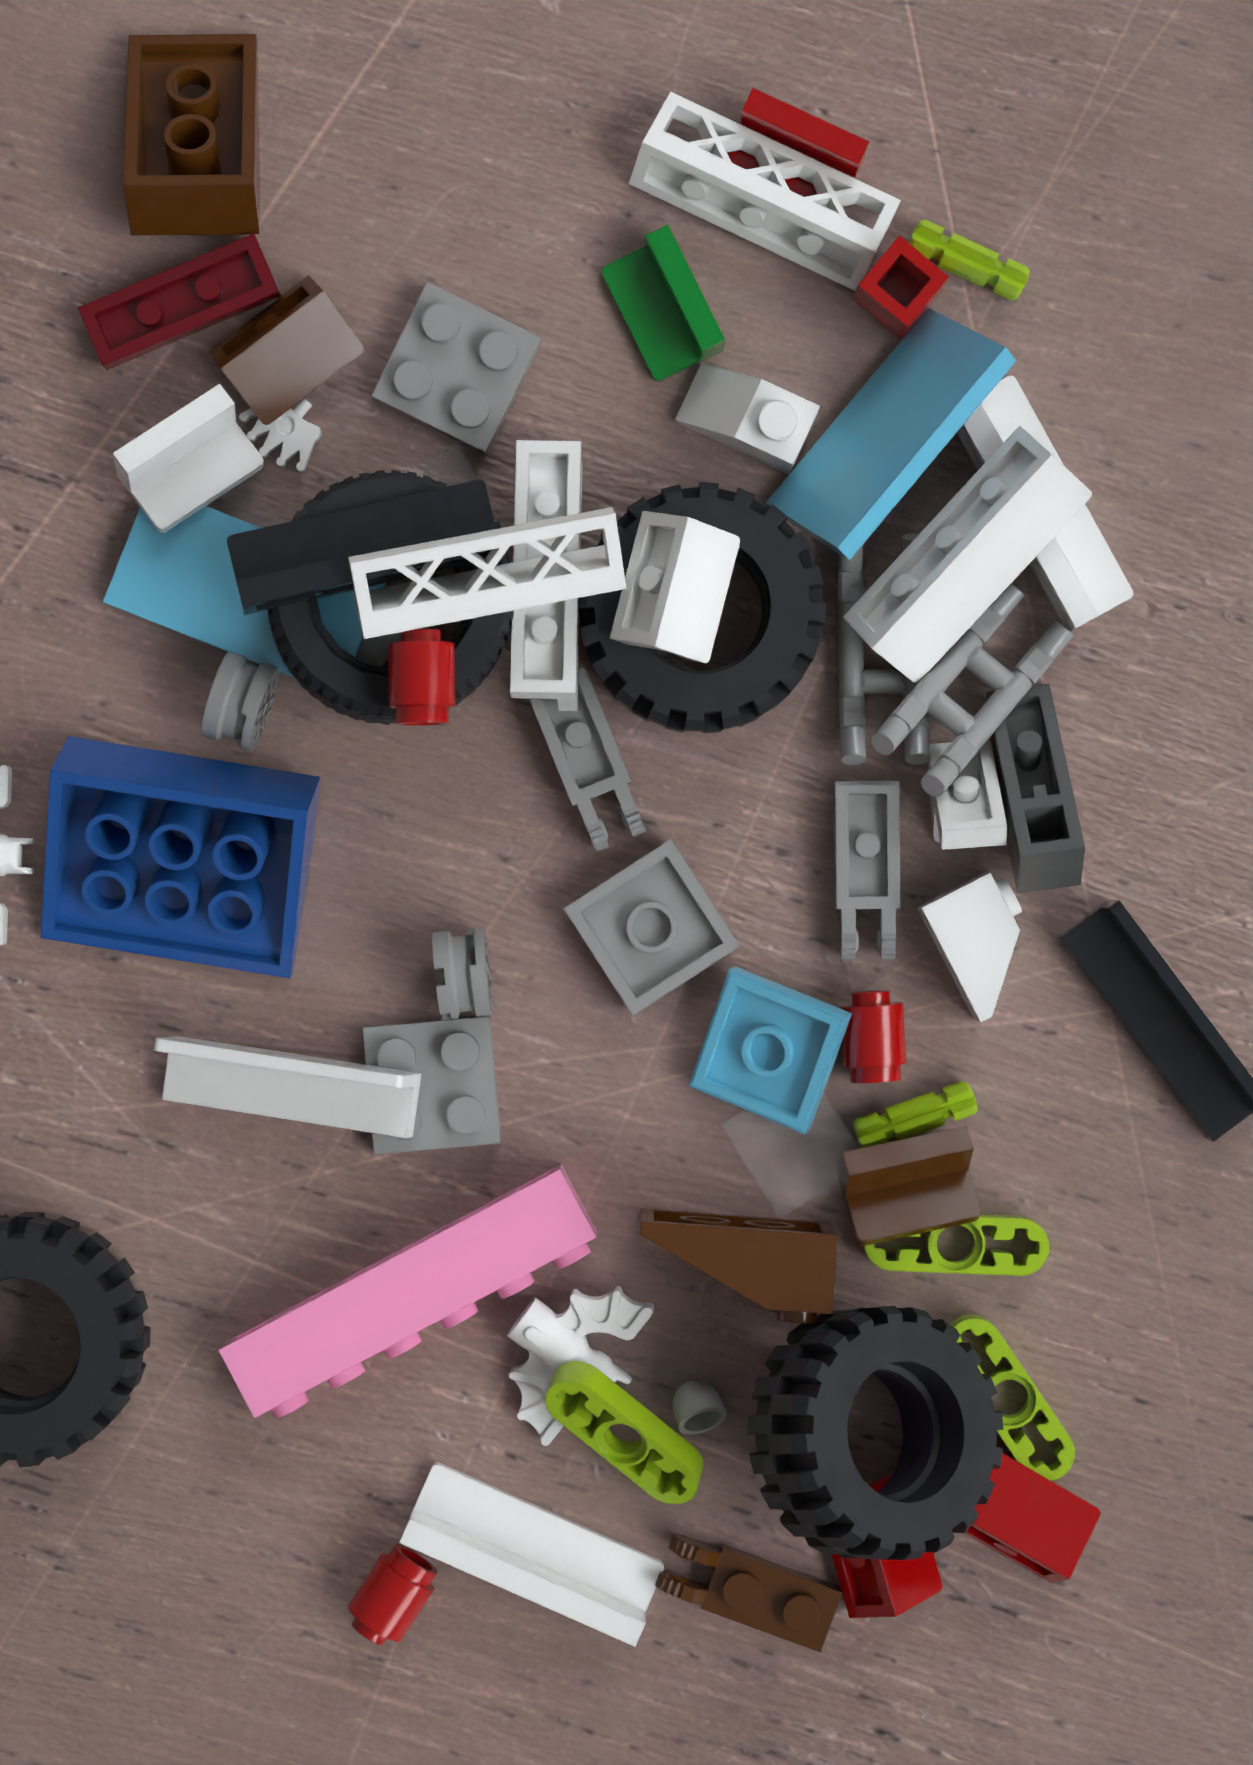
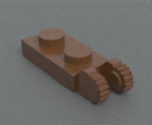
[655,1533,842,1653]

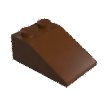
[123,34,260,236]
[640,1208,838,1324]

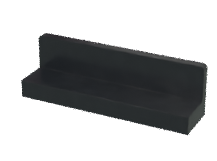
[227,479,501,615]
[1057,900,1253,1142]

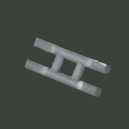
[837,533,930,765]
[871,584,1074,797]

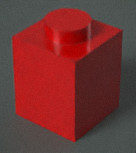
[852,235,949,340]

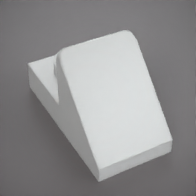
[927,740,1007,850]

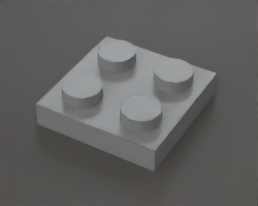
[371,282,542,455]
[563,839,740,1016]
[363,1015,502,1155]

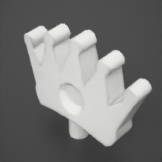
[239,398,322,473]

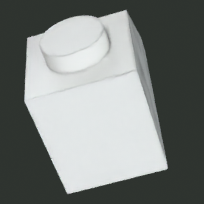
[675,362,820,474]
[916,873,1022,1023]

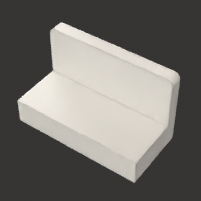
[113,384,264,533]
[610,511,740,663]

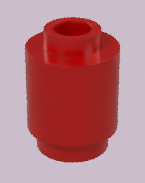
[388,629,455,726]
[839,990,907,1083]
[348,1544,438,1645]

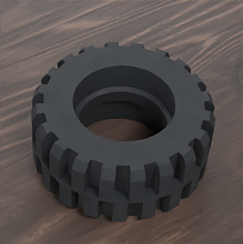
[578,482,826,734]
[0,1212,151,1468]
[747,1305,1004,1560]

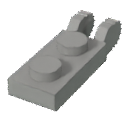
[529,664,646,852]
[834,781,901,960]

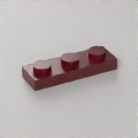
[78,233,281,371]

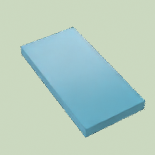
[766,308,1017,560]
[103,506,386,678]

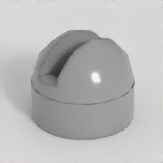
[672,1380,727,1435]

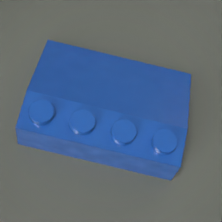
[40,736,321,979]

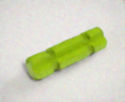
[908,220,1030,300]
[853,1081,978,1148]

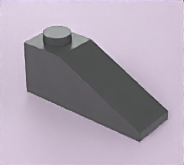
[986,683,1085,894]

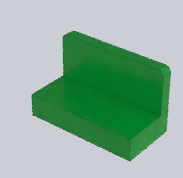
[601,224,725,382]

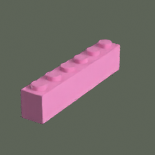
[218,1164,597,1419]

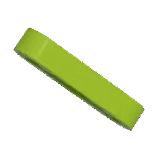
[863,1214,1049,1276]
[950,1314,1075,1481]
[545,1361,704,1504]

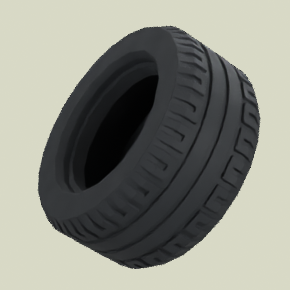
[268,470,514,725]

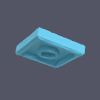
[688,966,852,1135]

